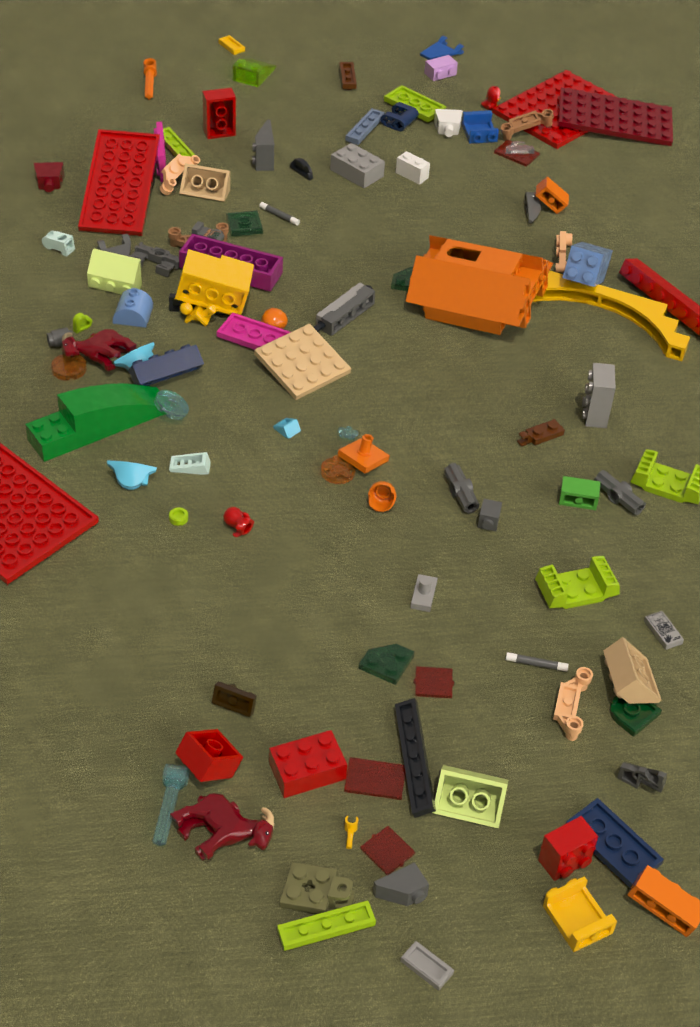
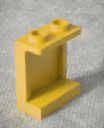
[543,876,617,952]

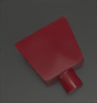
[34,162,65,192]

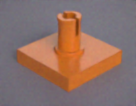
[338,434,390,474]

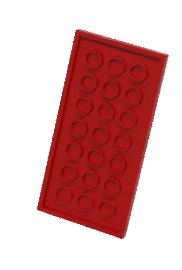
[78,129,160,236]

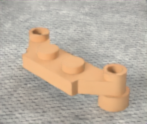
[160,154,200,195]
[555,231,572,273]
[553,667,593,741]

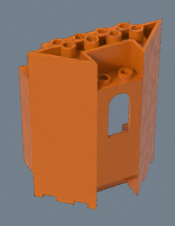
[406,235,554,335]

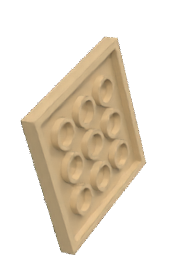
[254,324,352,400]

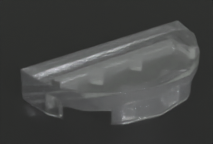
[505,141,535,154]

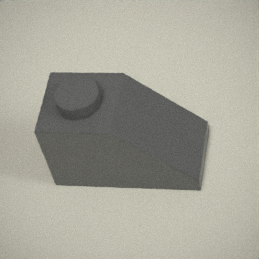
[373,862,429,906]

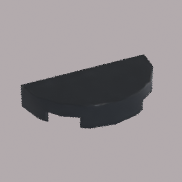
[290,158,313,181]

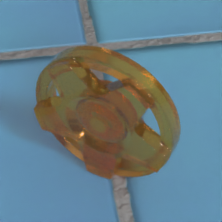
[321,455,355,484]

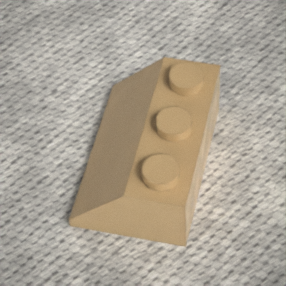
[603,637,662,704]

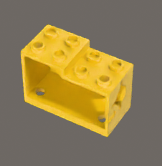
[175,249,254,315]

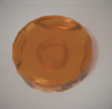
[51,354,87,381]

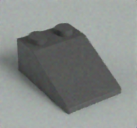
[252,120,274,171]

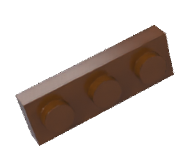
[339,62,357,90]

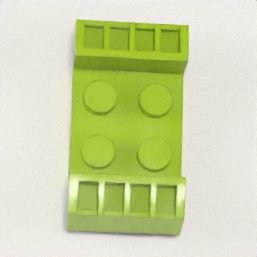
[630,449,700,504]
[535,556,620,609]

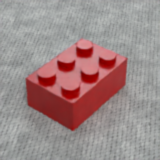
[202,88,236,139]
[269,730,347,798]

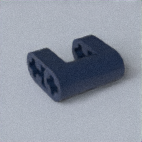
[381,102,419,131]

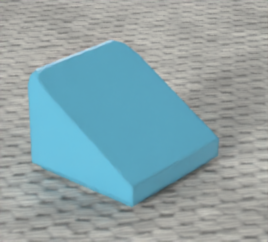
[273,418,301,439]

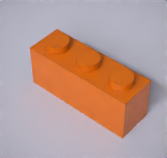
[627,865,700,937]

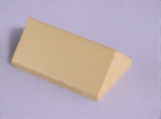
[179,163,230,202]

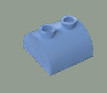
[113,288,153,328]

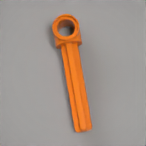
[143,58,157,100]

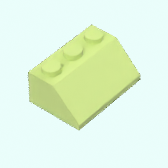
[87,249,142,295]
[432,765,508,828]

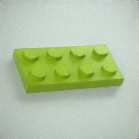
[384,85,446,122]

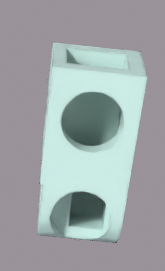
[42,231,75,257]

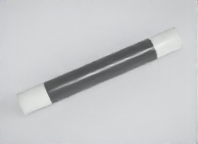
[259,202,300,226]
[506,652,569,672]

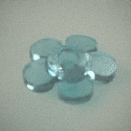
[338,426,359,440]

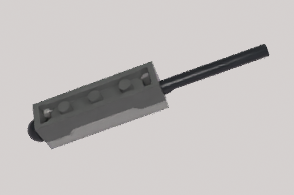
[313,283,375,336]

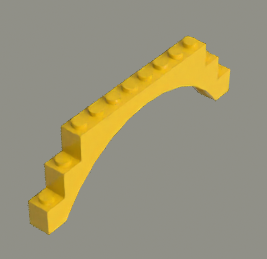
[533,271,690,361]

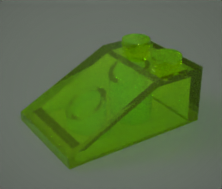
[233,59,276,87]

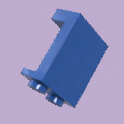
[462,110,499,144]

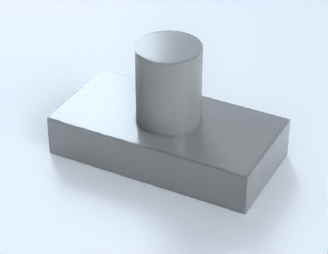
[411,574,438,612]

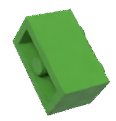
[559,476,601,510]

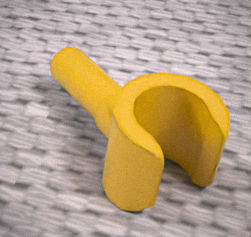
[344,816,359,849]

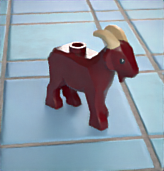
[170,793,274,861]

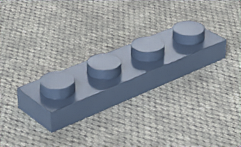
[345,108,385,145]

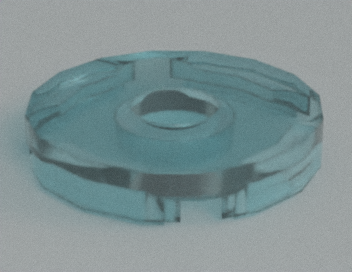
[154,390,189,420]

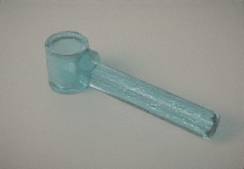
[153,764,189,846]

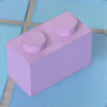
[424,55,458,81]

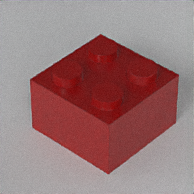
[175,729,243,782]
[538,816,598,881]

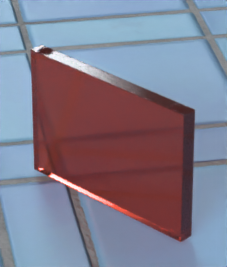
[494,139,540,167]
[344,757,405,800]

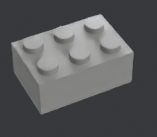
[330,143,385,188]
[582,363,616,428]

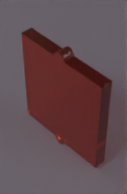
[413,666,455,699]
[360,826,415,875]

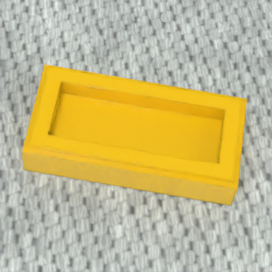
[218,35,245,55]

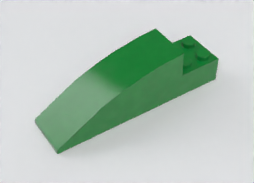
[25,383,175,462]

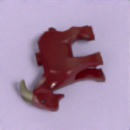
[61,329,137,371]

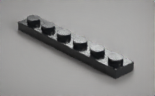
[395,698,436,818]

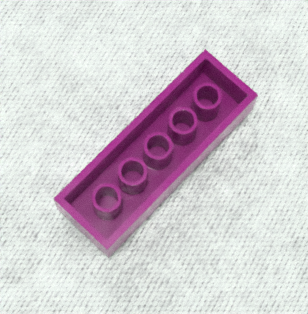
[179,234,283,292]

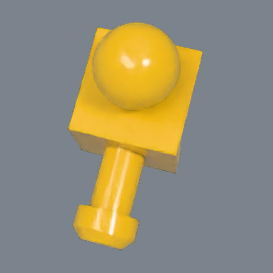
[180,302,217,326]

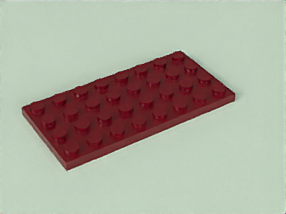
[558,87,673,146]

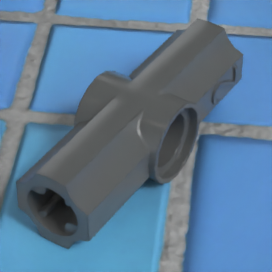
[444,463,479,514]
[594,470,646,516]

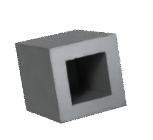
[478,499,502,531]

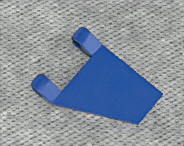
[420,36,464,60]

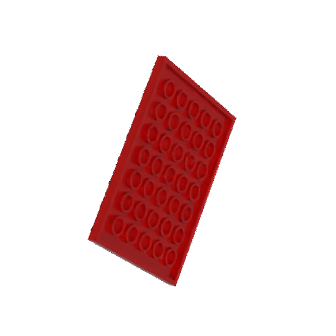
[492,70,616,149]
[0,443,99,585]

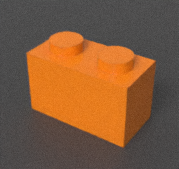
[535,176,569,214]

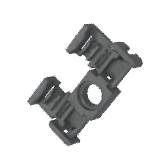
[129,242,180,277]

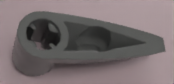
[524,192,542,223]

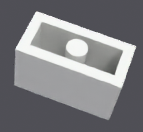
[396,151,430,185]

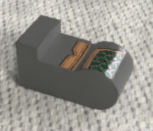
[192,221,224,241]

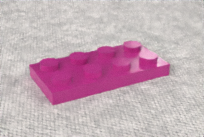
[154,122,166,182]
[217,312,291,350]

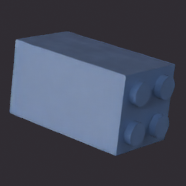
[562,242,613,287]

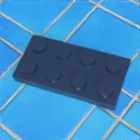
[566,798,664,889]

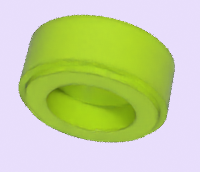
[169,507,188,526]

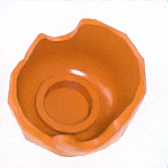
[261,308,288,329]
[368,481,397,512]

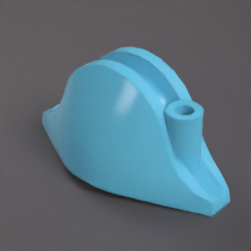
[113,342,155,371]
[107,460,157,490]

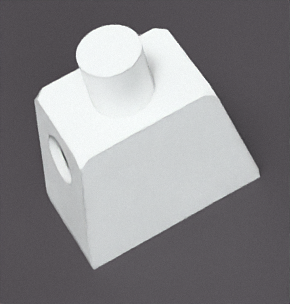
[434,109,463,137]

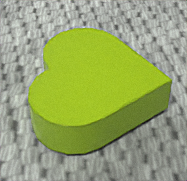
[73,313,92,334]

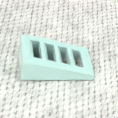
[169,452,211,475]

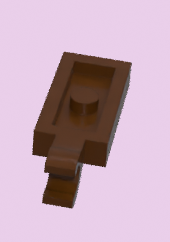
[517,419,565,446]

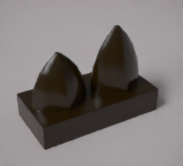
[211,681,257,717]

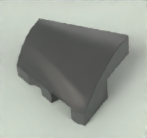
[617,762,667,793]

